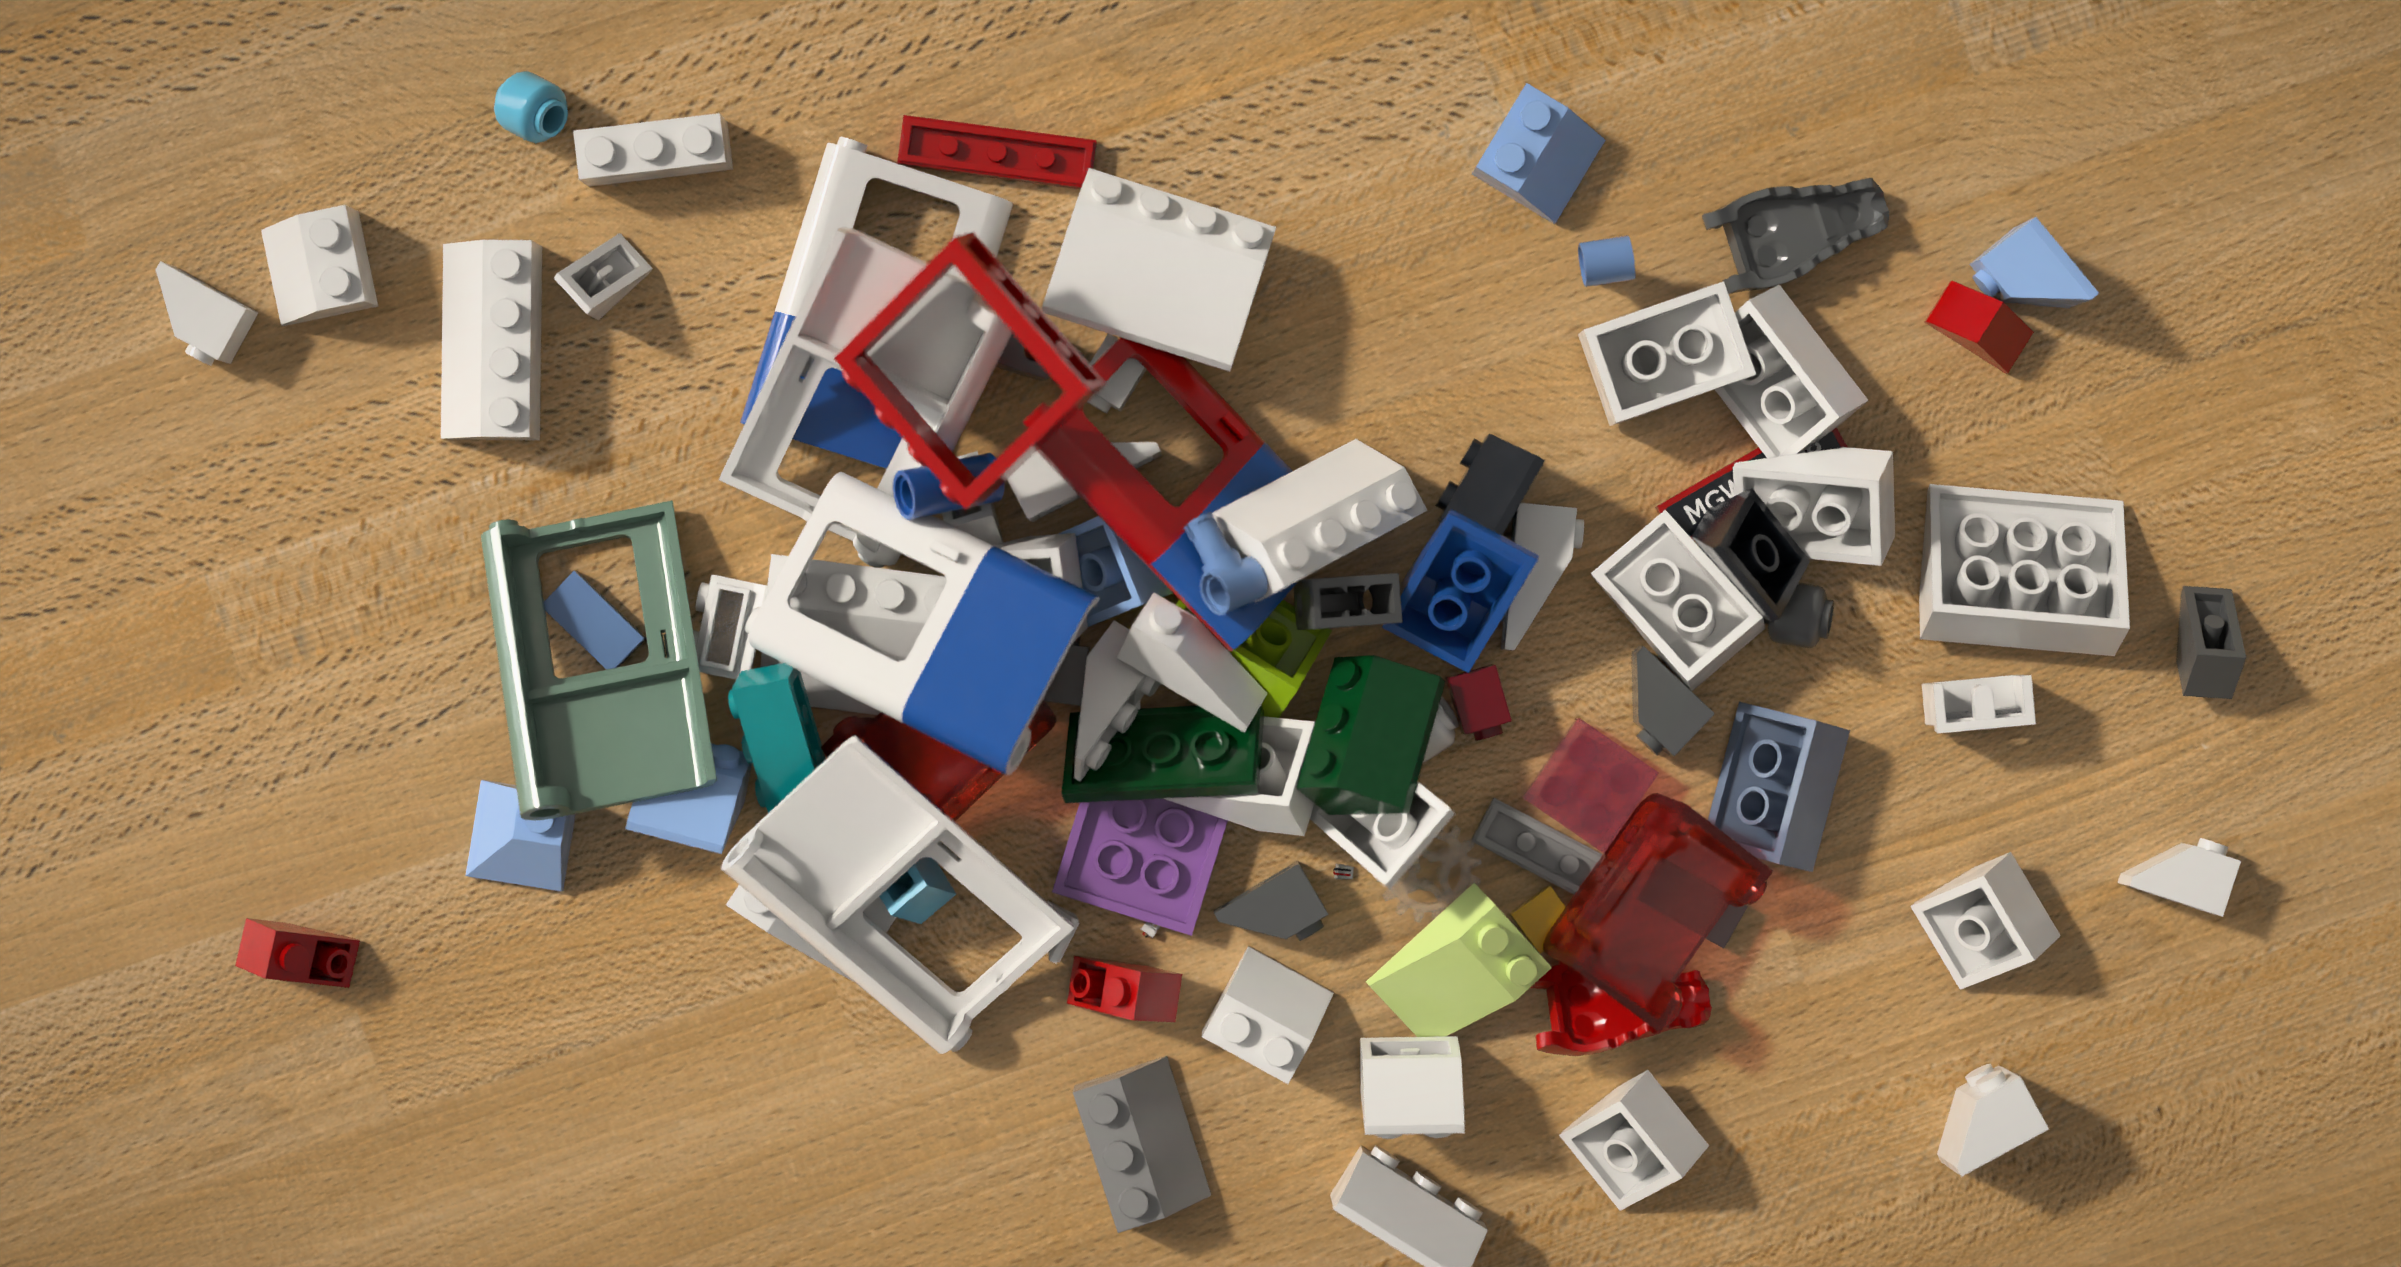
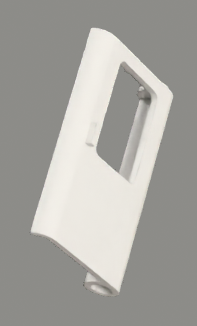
[719,228,1012,568]

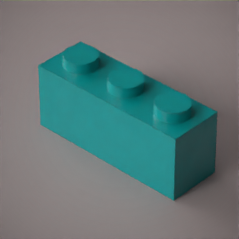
[728,663,826,813]

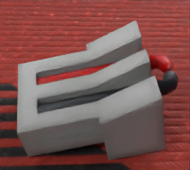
[1333,864,1354,879]

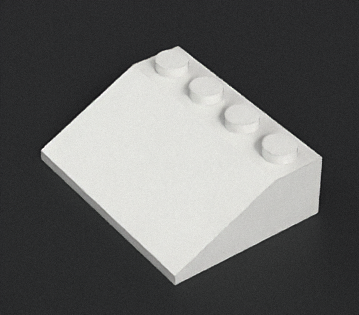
[1041,168,1276,372]
[1919,484,2130,656]
[761,554,947,717]

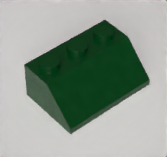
[1296,655,1446,815]

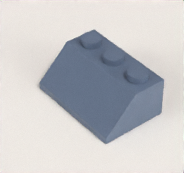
[1702,702,1850,872]

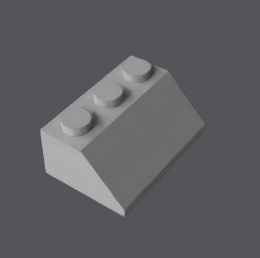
[1073,1056,1211,1233]

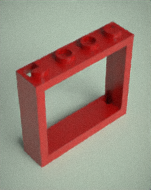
[834,232,1106,510]

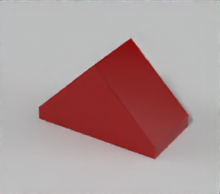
[1924,280,2034,374]

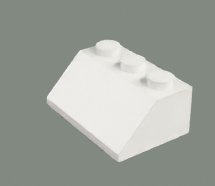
[1715,285,1869,458]
[1330,1145,1488,1267]

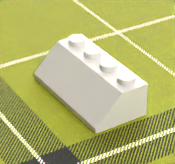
[441,240,542,440]
[1212,439,1428,603]

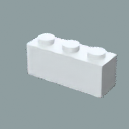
[573,113,733,187]

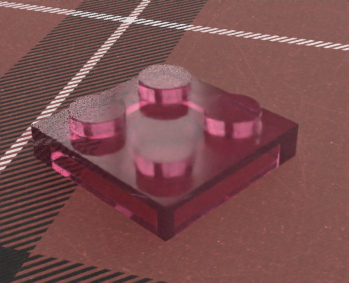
[1522,717,1659,853]

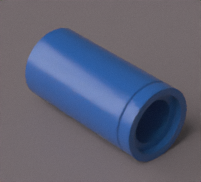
[893,453,1004,520]

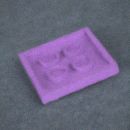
[1052,799,1228,936]

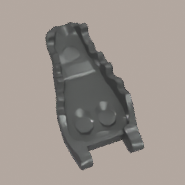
[1702,178,1889,294]

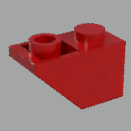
[235,918,360,988]
[1067,956,1182,1022]

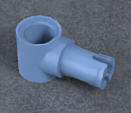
[1578,235,1635,287]
[1184,512,1268,615]

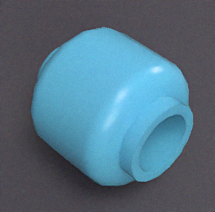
[494,71,568,143]

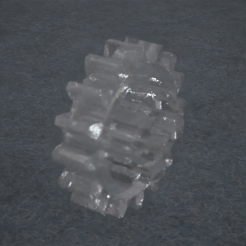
[1376,825,1482,923]

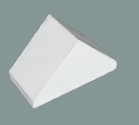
[554,233,653,320]

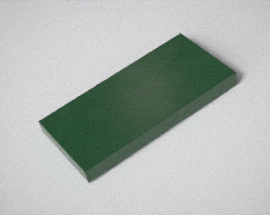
[1061,704,1264,803]

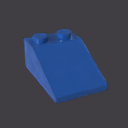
[1382,509,1539,673]

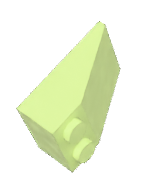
[1366,883,1552,1037]

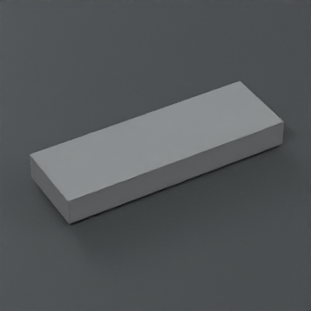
[1471,797,1624,909]

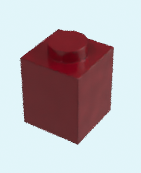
[1445,664,1512,741]

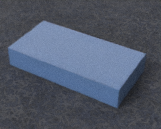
[544,571,647,670]

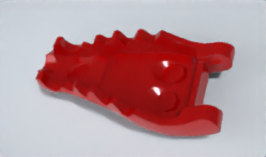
[1530,957,1712,1057]

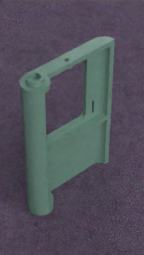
[481,500,717,820]

